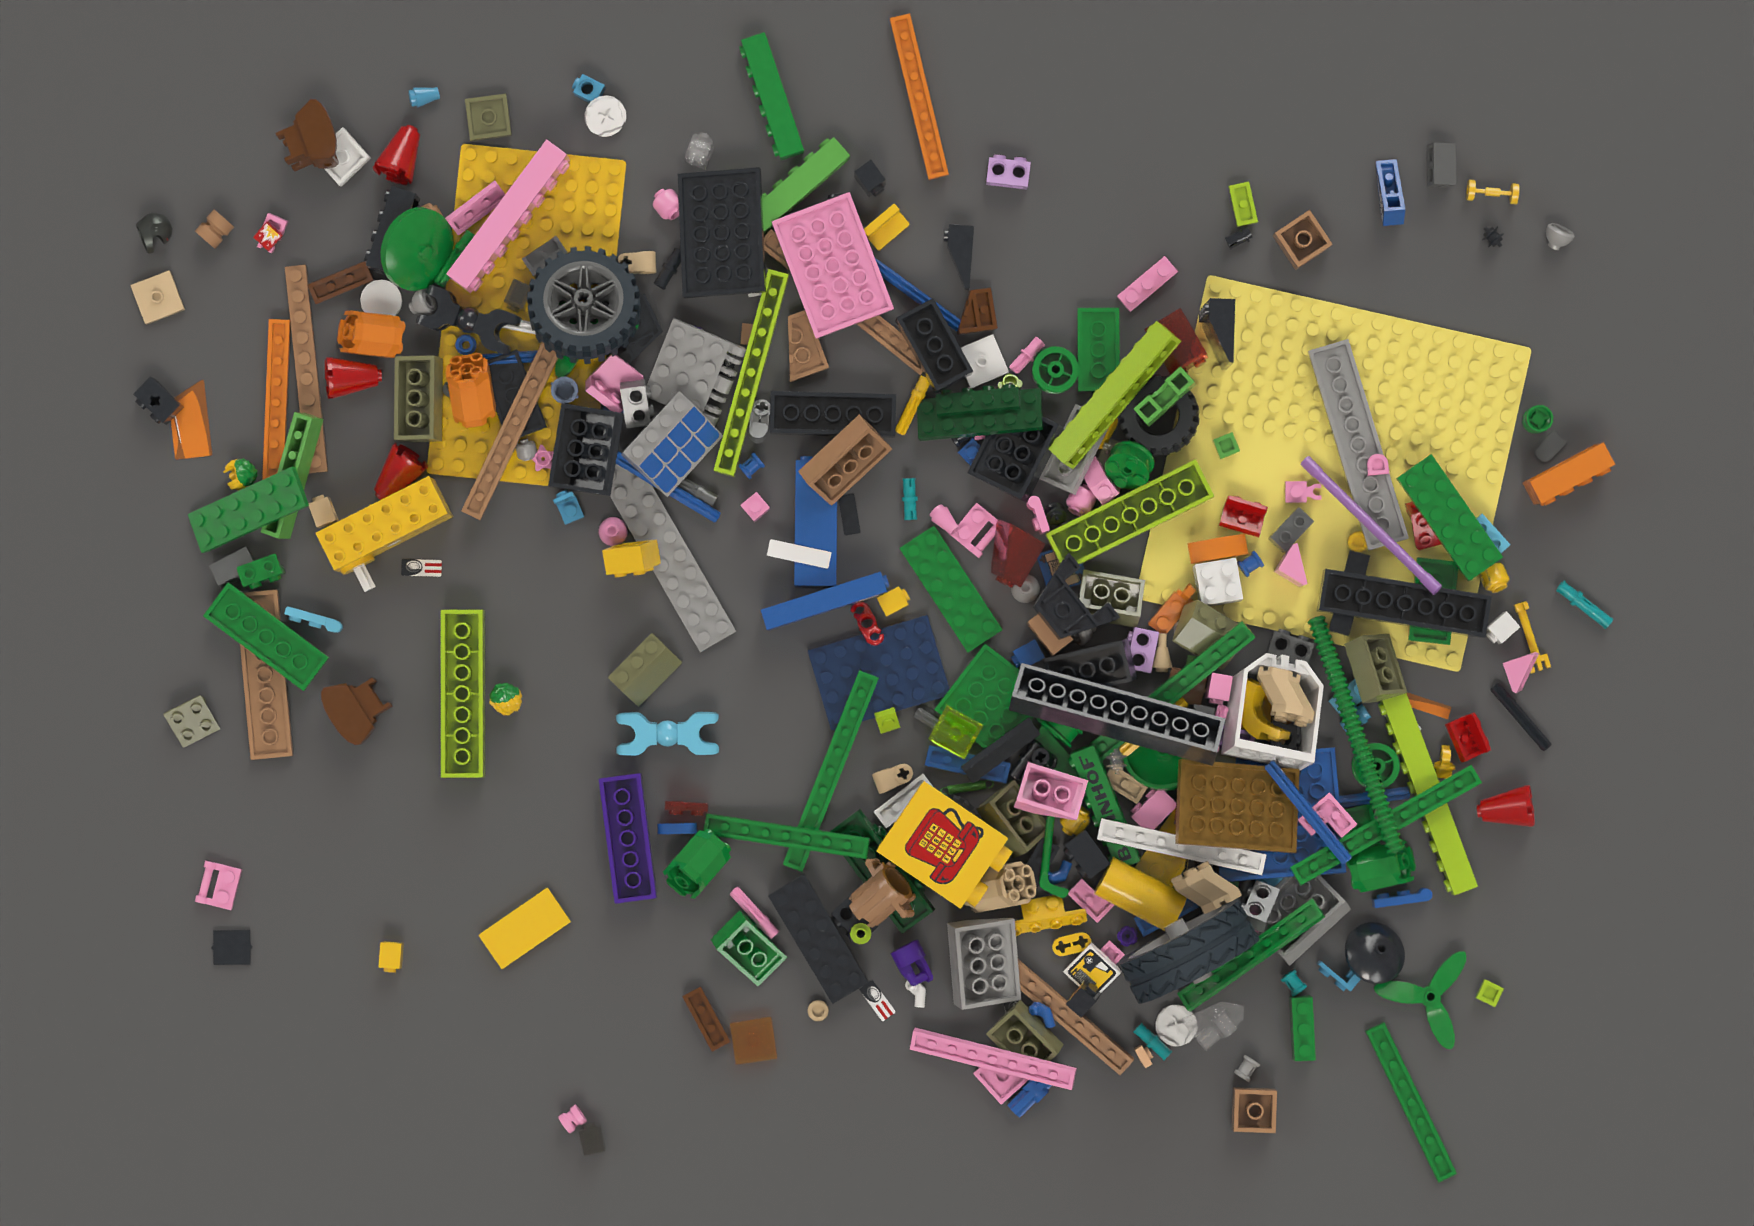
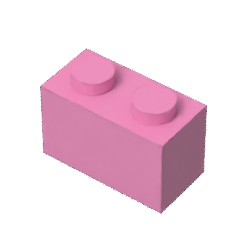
[1204,673,1233,705]
[1130,789,1177,830]

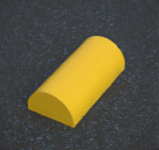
[1093,857,1187,932]

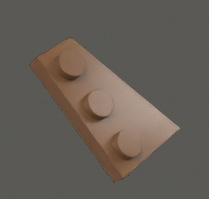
[788,310,829,383]

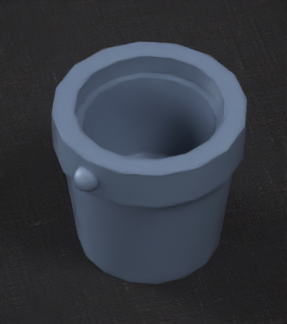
[551,376,579,404]

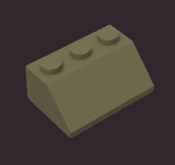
[1078,570,1145,627]
[1172,600,1238,670]
[608,633,683,707]
[1344,634,1407,703]
[976,780,1046,859]
[986,1000,1064,1061]

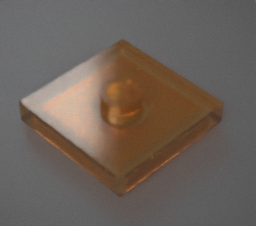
[730,1017,777,1065]

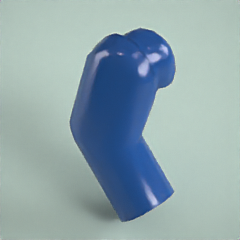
[1048,860,1072,885]
[1029,1002,1055,1028]

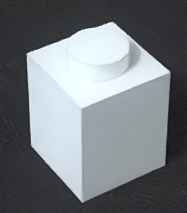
[1486,611,1520,644]

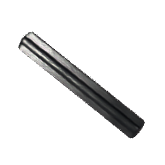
[1490,683,1552,751]

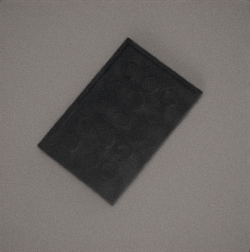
[677,167,766,298]

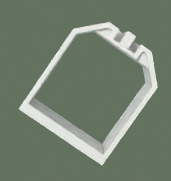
[1221,653,1323,771]

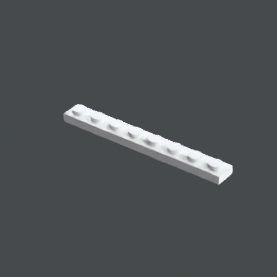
[1097,818,1266,875]

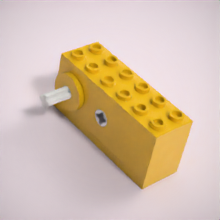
[316,476,453,592]

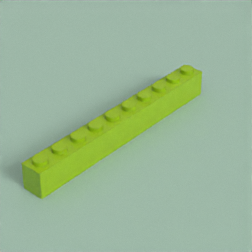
[714,269,789,477]
[1378,694,1478,895]

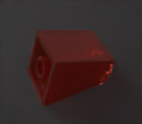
[1144,308,1209,375]
[991,519,1045,588]

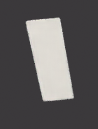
[767,539,831,568]

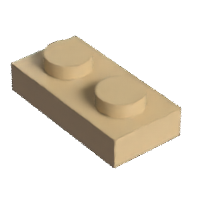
[1107,764,1147,804]

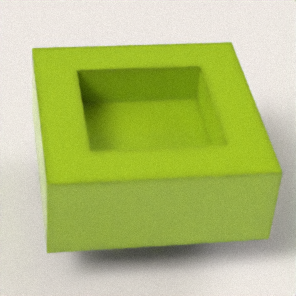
[874,707,901,734]
[1475,979,1504,1007]

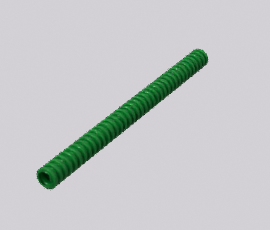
[1307,616,1405,854]

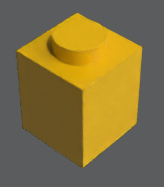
[877,586,910,617]
[379,941,404,973]

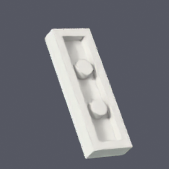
[874,774,933,828]

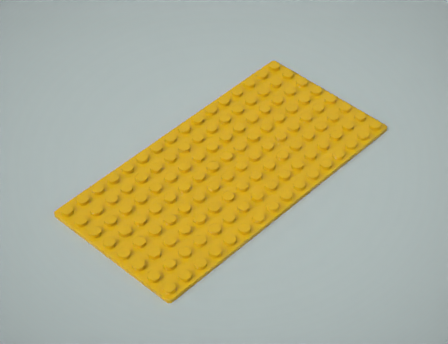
[427,144,626,486]

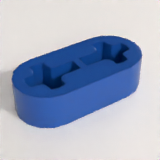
[657,823,697,834]

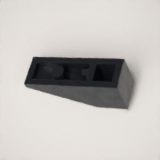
[944,224,974,290]

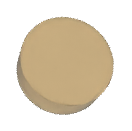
[808,1000,829,1021]

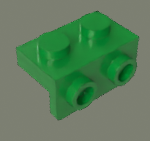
[237,554,286,590]

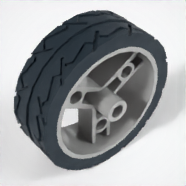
[1117,899,1260,1004]

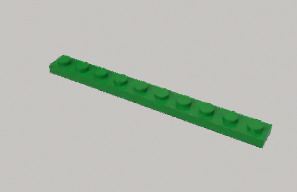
[1089,621,1256,761]
[783,670,879,872]
[1290,765,1482,886]

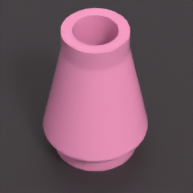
[930,504,959,535]

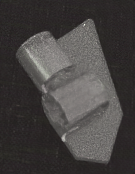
[1182,1001,1244,1051]

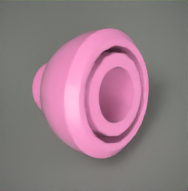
[599,517,628,546]

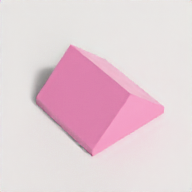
[1274,543,1308,587]

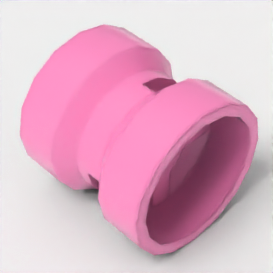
[558,1104,587,1133]

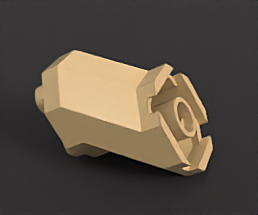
[1257,666,1315,727]
[964,861,1037,913]
[1171,861,1242,914]

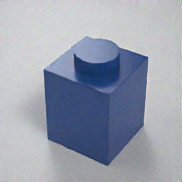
[1011,640,1045,668]

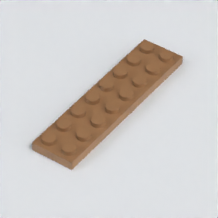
[240,590,293,760]

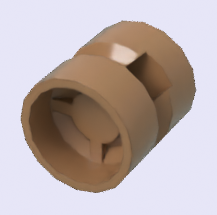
[195,209,234,249]

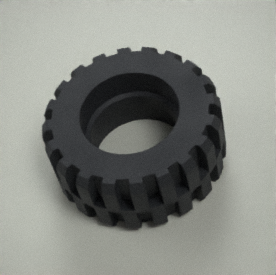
[1119,375,1200,456]

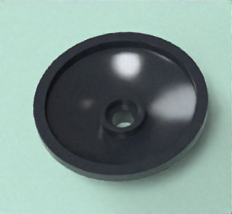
[1345,922,1405,984]

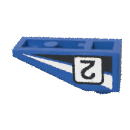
[1376,159,1406,226]

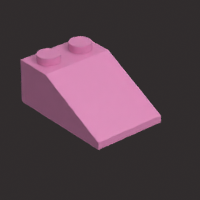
[1014,762,1088,820]

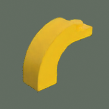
[1241,678,1291,742]

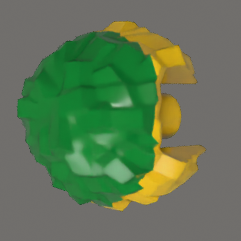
[223,458,258,491]
[489,683,522,716]

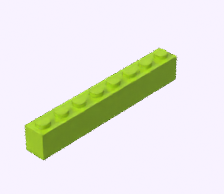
[1049,321,1181,469]

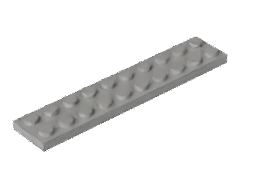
[1308,339,1409,551]
[610,464,736,652]

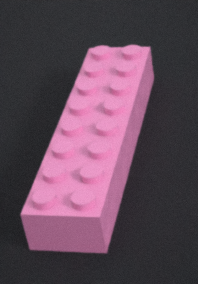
[446,139,570,293]

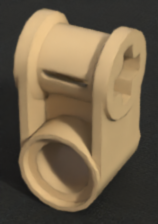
[618,251,656,274]
[872,764,913,794]

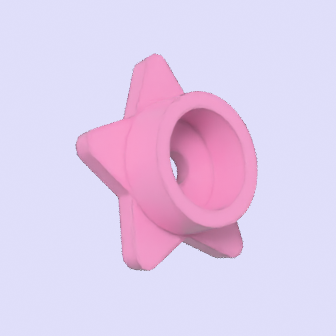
[532,445,554,471]

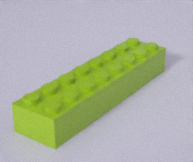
[1045,459,1215,565]
[441,610,485,778]

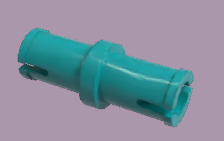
[902,478,918,520]
[1133,1023,1172,1061]

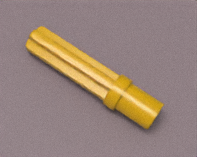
[895,375,930,435]

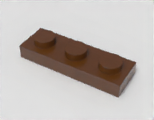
[307,261,373,304]
[682,986,731,1052]

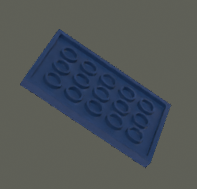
[808,615,950,731]

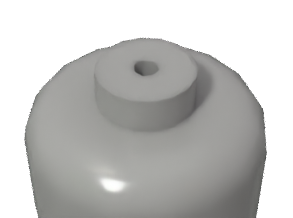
[515,439,537,461]

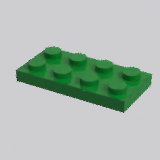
[1077,308,1120,392]
[1408,557,1458,645]

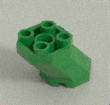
[663,829,731,899]
[1347,839,1416,893]

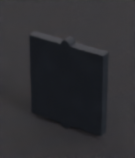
[211,930,253,965]

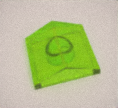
[928,705,983,759]

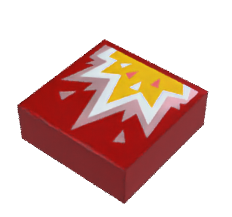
[253,222,283,251]

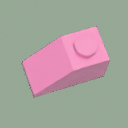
[1084,456,1121,506]

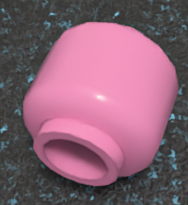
[653,189,679,220]
[1066,484,1097,517]

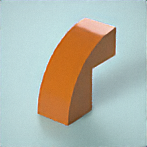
[1187,534,1248,564]

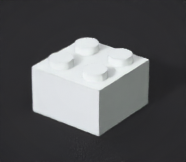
[1192,558,1243,606]

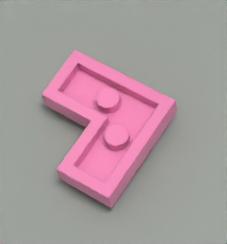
[1298,792,1357,838]
[1068,878,1114,923]

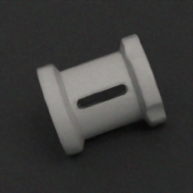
[1234,1055,1260,1082]

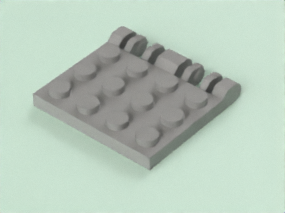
[647,318,746,426]

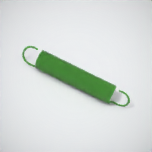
[940,780,994,794]

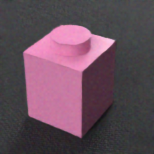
[741,492,770,522]

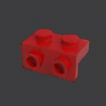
[1219,495,1268,538]
[1445,712,1491,763]

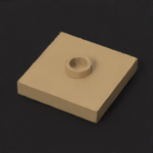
[130,270,185,325]

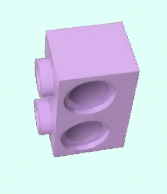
[986,155,1031,190]
[1127,627,1159,673]

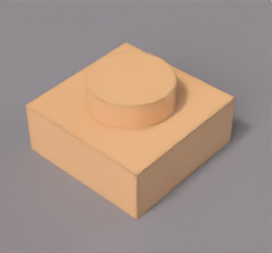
[1134,1044,1153,1068]

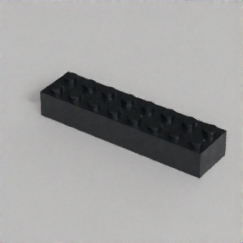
[1317,569,1492,638]

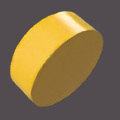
[1347,531,1367,552]

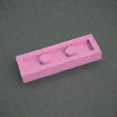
[445,181,505,236]
[1117,256,1178,312]

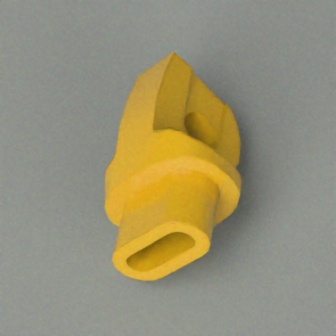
[1434,745,1456,779]

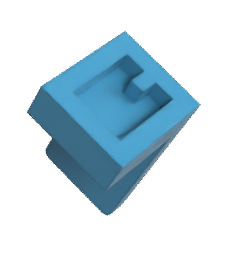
[553,490,585,525]
[1316,961,1361,992]

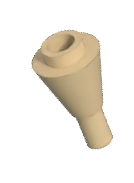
[1152,633,1172,672]

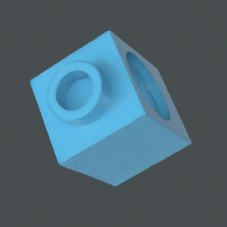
[572,74,606,103]

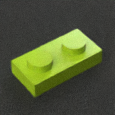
[1228,182,1258,227]

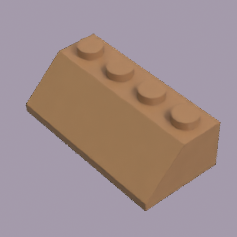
[798,414,892,506]

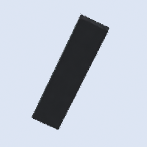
[1329,550,1370,636]

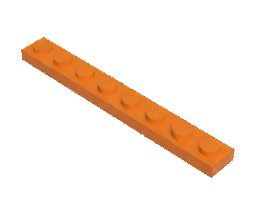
[890,13,949,180]
[262,319,291,480]

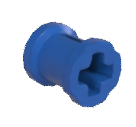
[738,452,765,480]
[1237,551,1264,577]

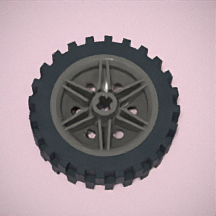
[527,246,641,364]

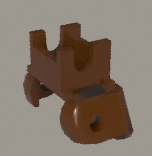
[275,99,339,172]
[321,677,393,745]

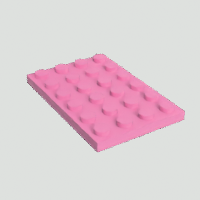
[771,192,894,339]

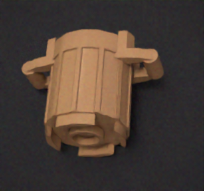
[849,858,916,928]

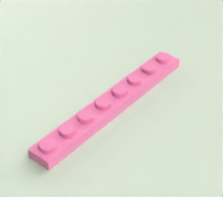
[910,1028,1077,1090]

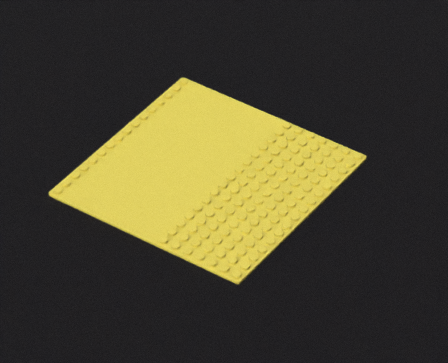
[1139,275,1531,672]

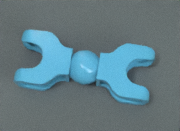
[616,712,719,756]

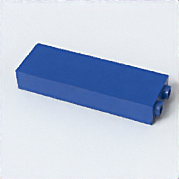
[794,456,837,586]
[761,572,890,631]

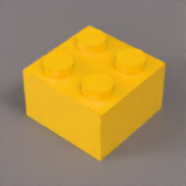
[602,539,661,578]

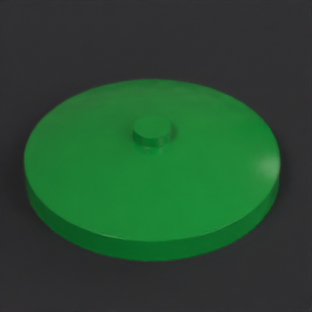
[381,207,454,291]
[1122,746,1189,791]

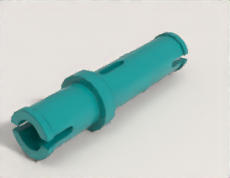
[1556,581,1613,629]

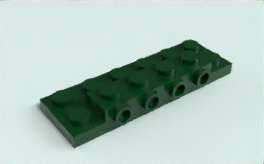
[917,384,1043,441]
[829,809,935,934]

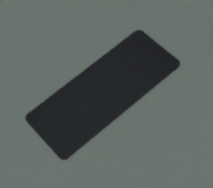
[838,494,861,536]

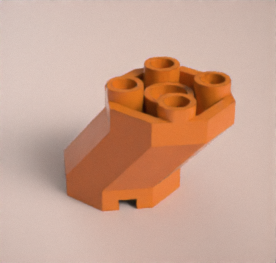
[337,310,406,358]
[446,353,496,428]

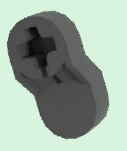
[749,399,770,443]

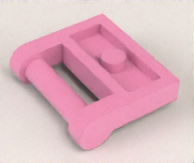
[1026,496,1050,535]
[951,503,1005,558]
[195,860,242,910]

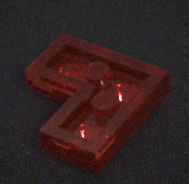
[665,801,709,816]

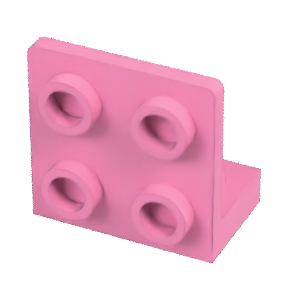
[585,354,644,413]

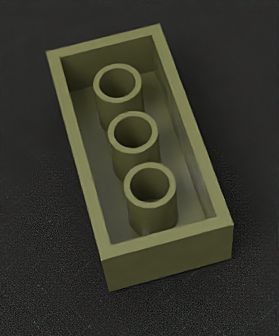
[394,355,443,442]

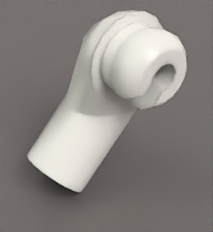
[905,981,926,1008]

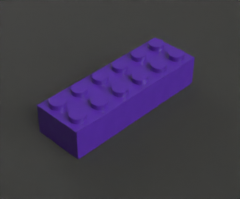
[599,773,658,904]

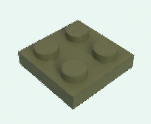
[465,94,512,141]

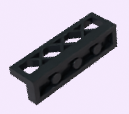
[961,717,1040,783]

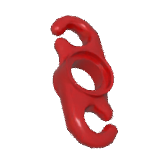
[850,601,884,646]

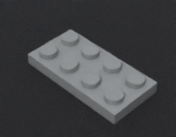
[1039,404,1108,495]

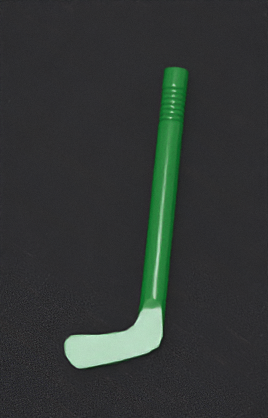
[1039,816,1069,898]

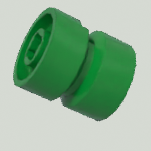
[1522,405,1553,434]

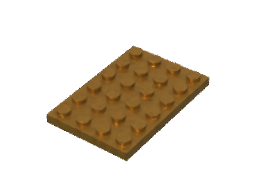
[1175,759,1299,853]

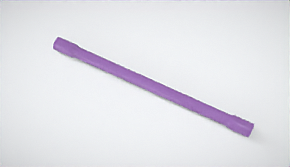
[1300,456,1442,595]

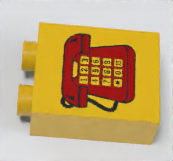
[876,780,1013,909]

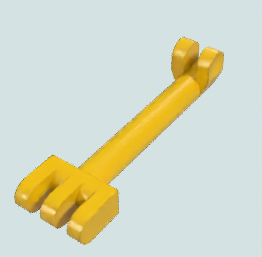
[1514,601,1551,674]

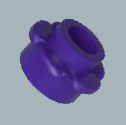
[1117,926,1138,947]

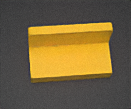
[864,203,909,251]

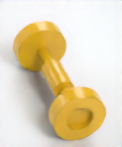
[1466,180,1519,204]

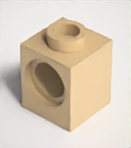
[309,495,339,528]

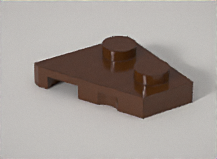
[957,287,998,335]

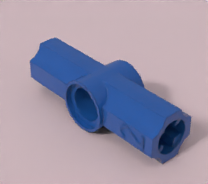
[1007,1060,1053,1118]

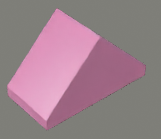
[1503,652,1539,693]

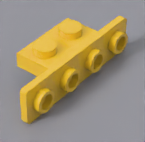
[1015,895,1087,936]

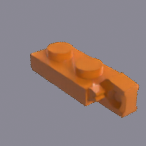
[1148,583,1196,633]

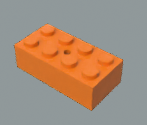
[1523,442,1616,506]

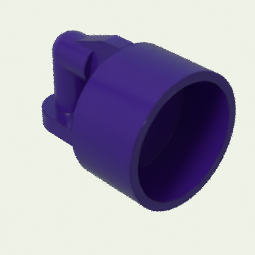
[890,939,933,986]

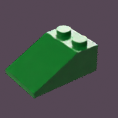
[710,910,787,986]

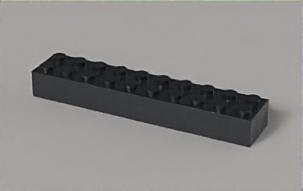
[1009,663,1226,766]

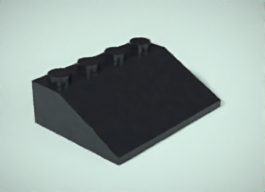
[1199,298,1235,370]
[548,403,624,496]
[967,417,1064,503]

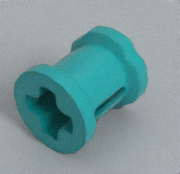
[1280,969,1308,997]

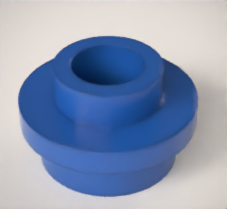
[455,334,477,355]

